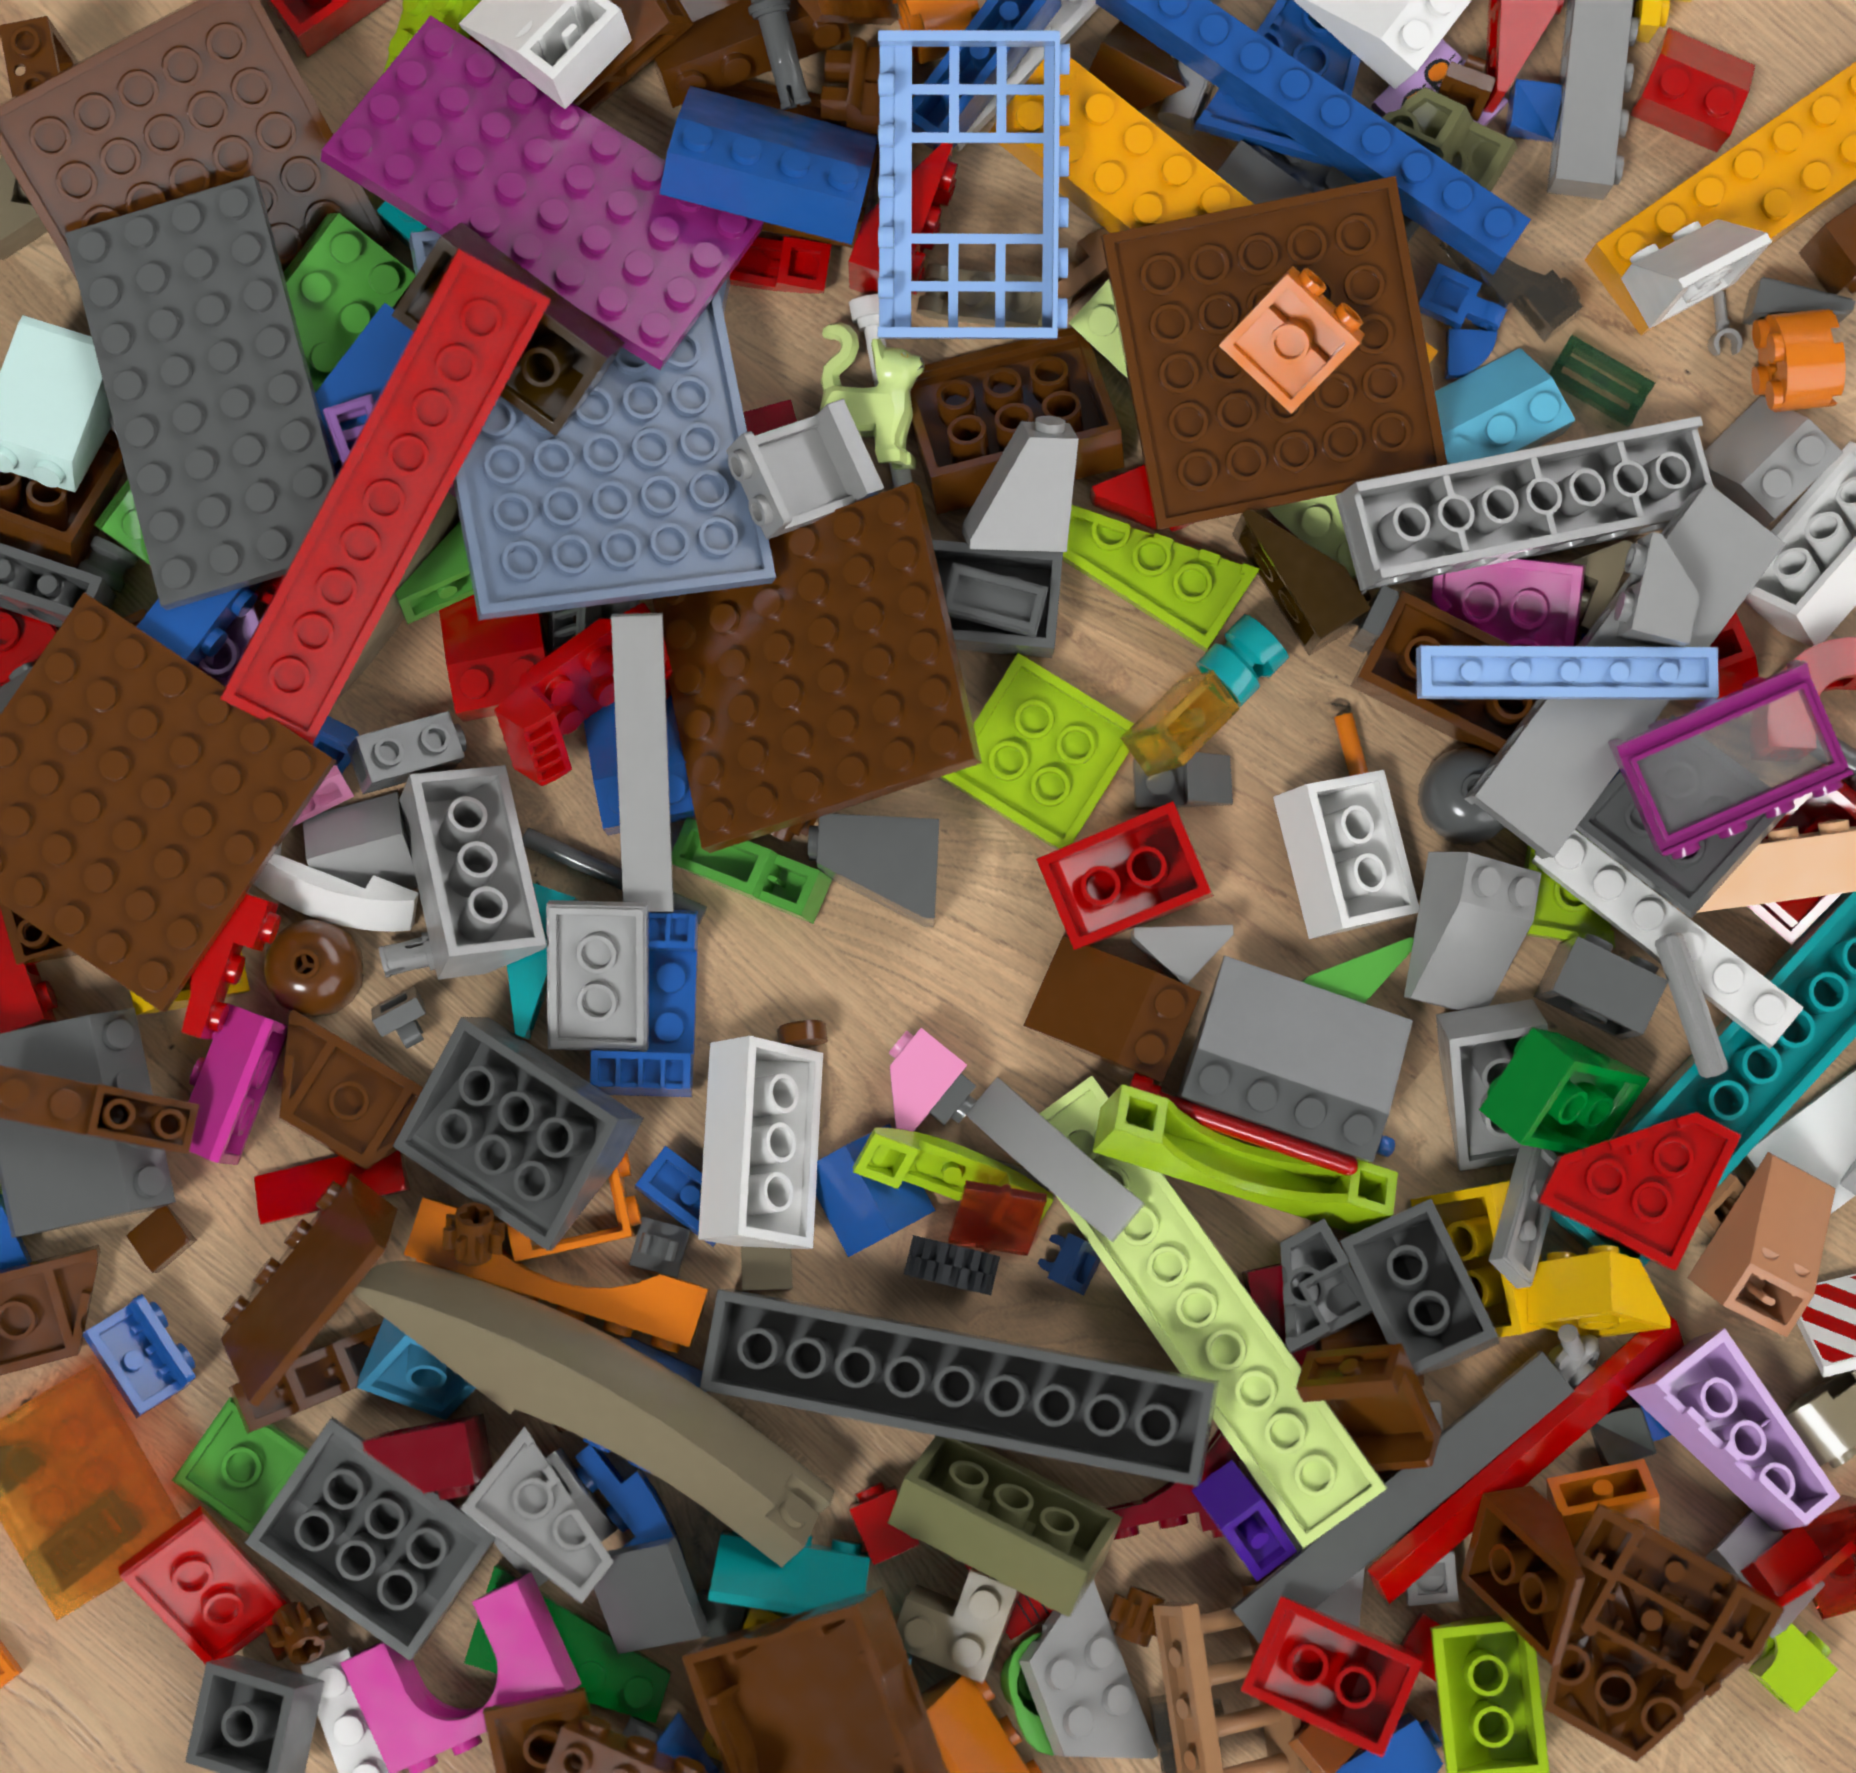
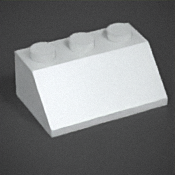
[1273,770,1419,939]

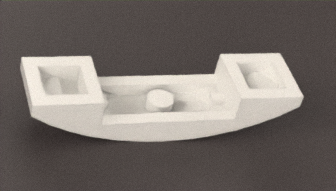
[254,843,419,932]

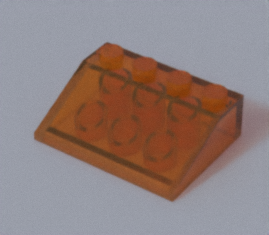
[0,1364,182,1621]

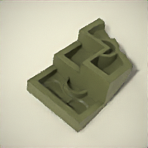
[1382,87,1518,192]

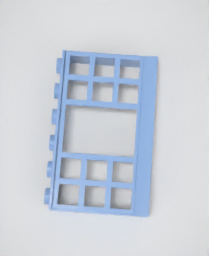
[878,30,1070,339]

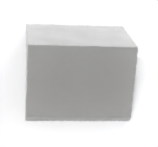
[303,792,418,890]

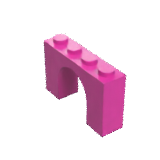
[340,1572,581,1773]

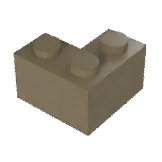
[896,1567,1020,1683]

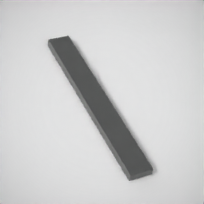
[1231,1351,1574,1644]

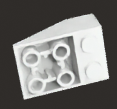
[459,0,632,109]

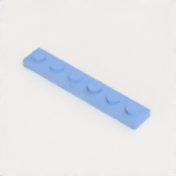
[1416,646,1719,700]

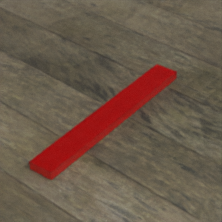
[1367,1315,1684,1605]

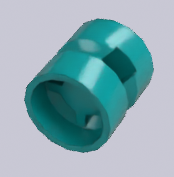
[1196,614,1289,707]

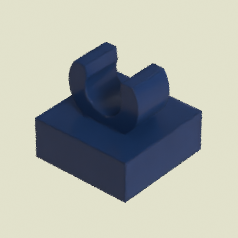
[1038,1233,1101,1296]

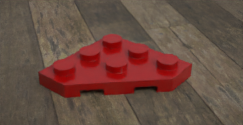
[1536,1112,1741,1271]

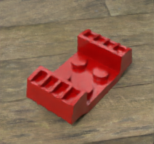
[494,602,673,786]

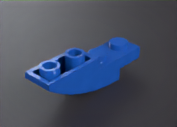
[574,1445,688,1570]

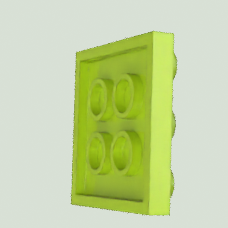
[941,653,1143,850]

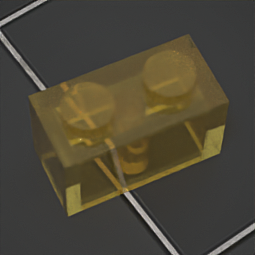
[1120,670,1240,777]

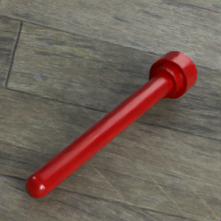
[1130,1072,1358,1176]

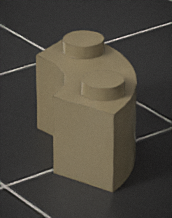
[1783,1370,1856,1468]

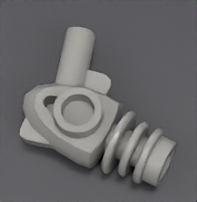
[1547,1324,1600,1389]

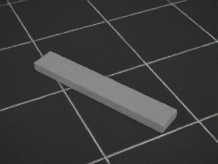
[611,613,674,912]

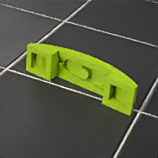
[853,1128,1054,1238]

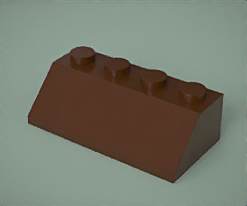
[1350,590,1537,755]

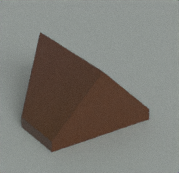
[1089,21,1187,111]

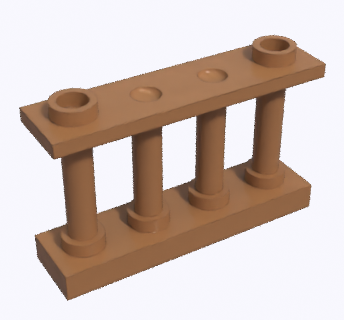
[1152,1584,1308,1773]

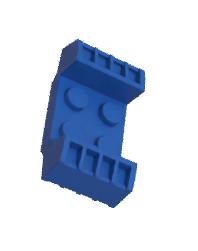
[590,910,698,1097]

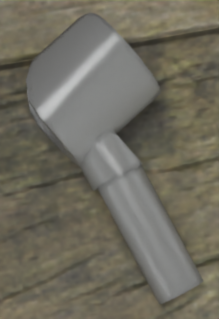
[1707,290,1743,356]

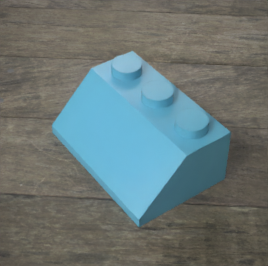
[1435,348,1575,465]

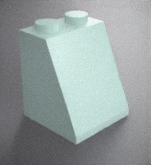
[0,315,112,492]

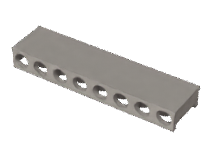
[1335,416,1713,591]
[1464,483,1786,859]

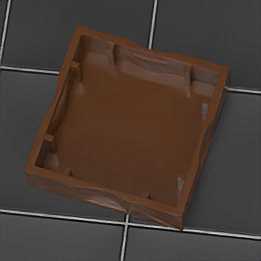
[681,1588,948,1773]

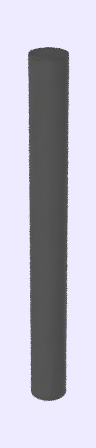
[522,827,707,924]

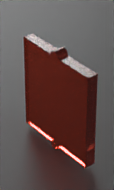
[948,1180,1047,1256]

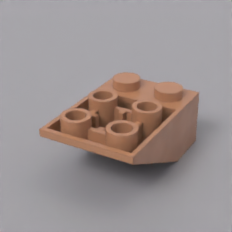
[1687,1152,1835,1337]

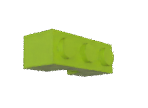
[1748,1623,1838,1713]

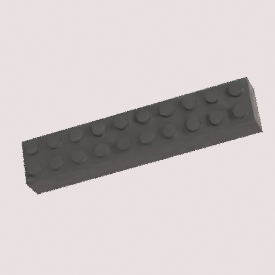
[700,1289,1219,1486]

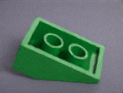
[1479,1027,1650,1153]

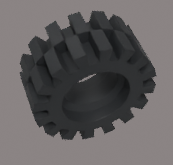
[904,1235,1000,1295]

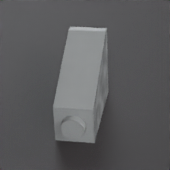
[962,416,1078,552]

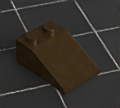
[1232,509,1371,656]

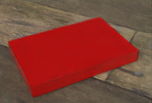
[118,1506,291,1665]

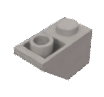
[1614,532,1700,647]

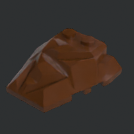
[1544,1503,1785,1762]

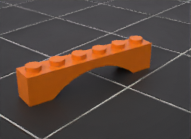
[403,1197,710,1353]

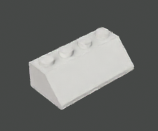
[1744,441,1856,647]
[698,1036,823,1249]

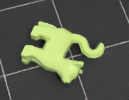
[820,322,925,470]

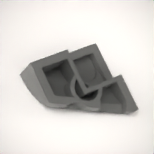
[1280,1219,1373,1354]

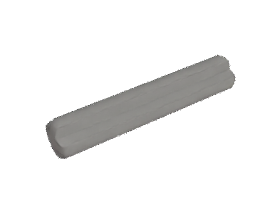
[1655,933,1728,1078]

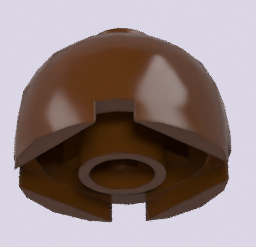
[263,919,364,1017]

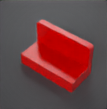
[1740,1526,1856,1607]

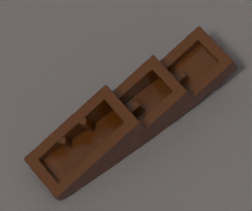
[229,1323,382,1434]

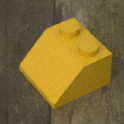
[1527,1245,1671,1338]

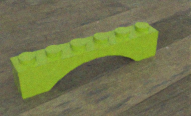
[1093,1084,1398,1234]

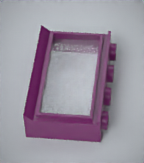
[1608,659,1853,859]

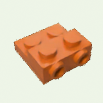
[1219,265,1365,414]

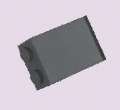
[808,814,939,927]

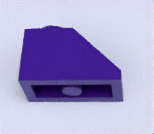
[1191,1460,1297,1581]

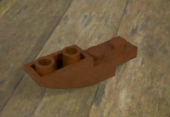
[0,1065,199,1154]

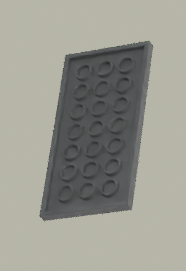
[65,175,337,610]

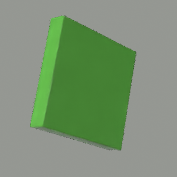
[172,1397,309,1535]

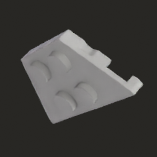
[1019,1579,1158,1759]

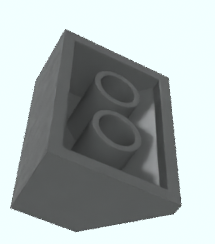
[1340,1199,1499,1376]

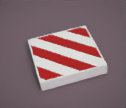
[1797,1274,1856,1378]

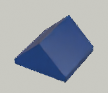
[816,1123,936,1257]

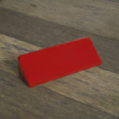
[254,1150,411,1225]

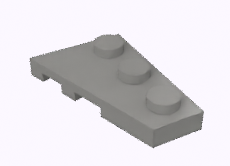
[460,1427,613,1604]

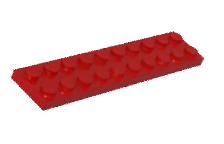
[220,248,551,744]

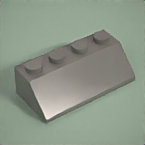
[399,765,547,980]

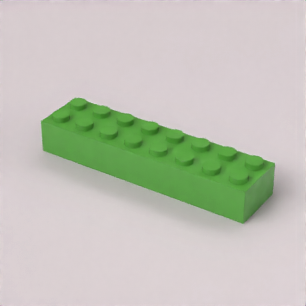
[94,213,416,566]

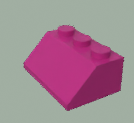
[189,1003,288,1165]

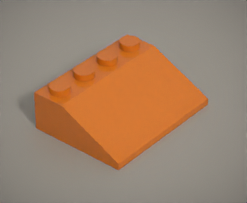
[920,1672,1043,1773]

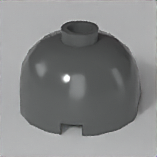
[1418,747,1505,845]

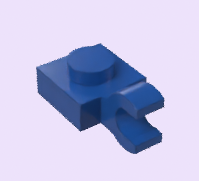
[1419,263,1507,331]

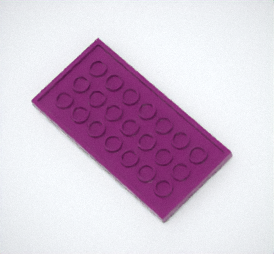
[321,15,764,371]

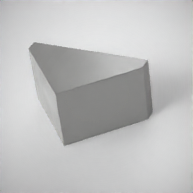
[1131,925,1233,985]

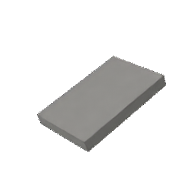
[546,900,649,1052]

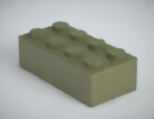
[888,1435,1122,1618]

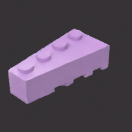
[1626,1328,1840,1531]

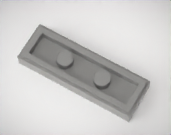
[1489,1145,1557,1289]

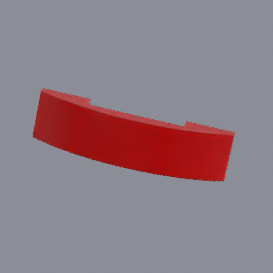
[730,236,832,294]

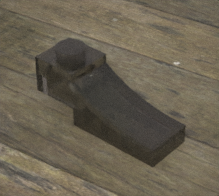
[1438,240,1583,343]

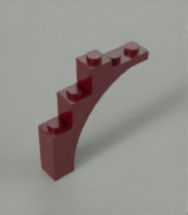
[1104,1263,1316,1540]

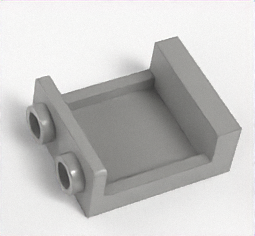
[726,399,884,540]

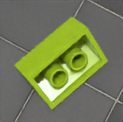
[1430,1615,1550,1773]

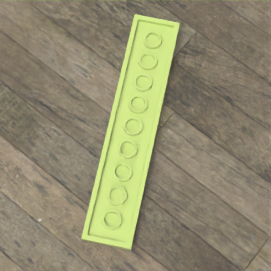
[1039,1075,1388,1548]

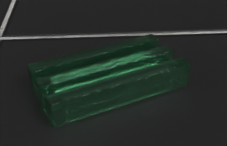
[1548,335,1655,427]

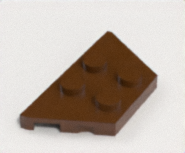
[279,1009,424,1171]
[0,1245,101,1375]

